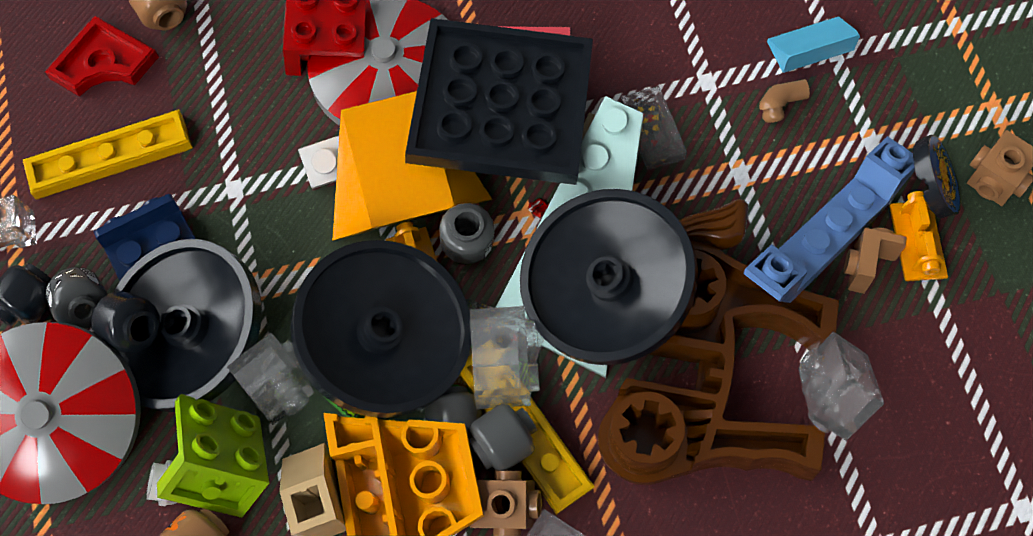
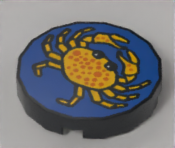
[913,135,960,218]

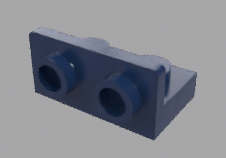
[93,194,196,281]

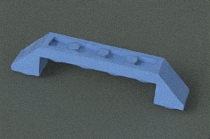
[743,136,915,303]

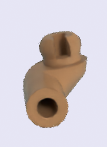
[759,79,810,123]

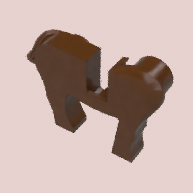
[598,199,839,485]

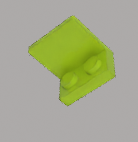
[157,394,269,518]

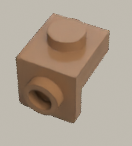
[844,228,907,294]

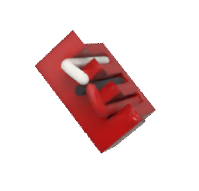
[528,198,548,218]

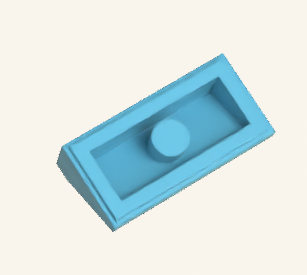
[767,16,860,73]

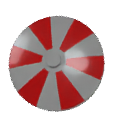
[307,0,448,126]
[0,322,141,504]

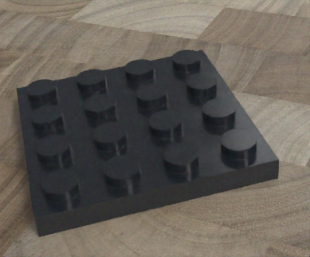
[405,18,593,185]

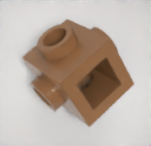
[967,130,1033,206]
[470,471,542,536]

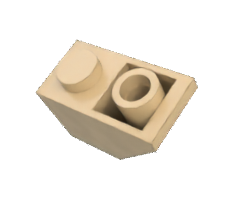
[280,443,346,536]

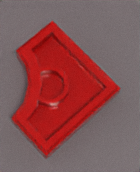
[45,16,159,97]

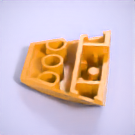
[332,91,492,241]
[323,413,484,536]

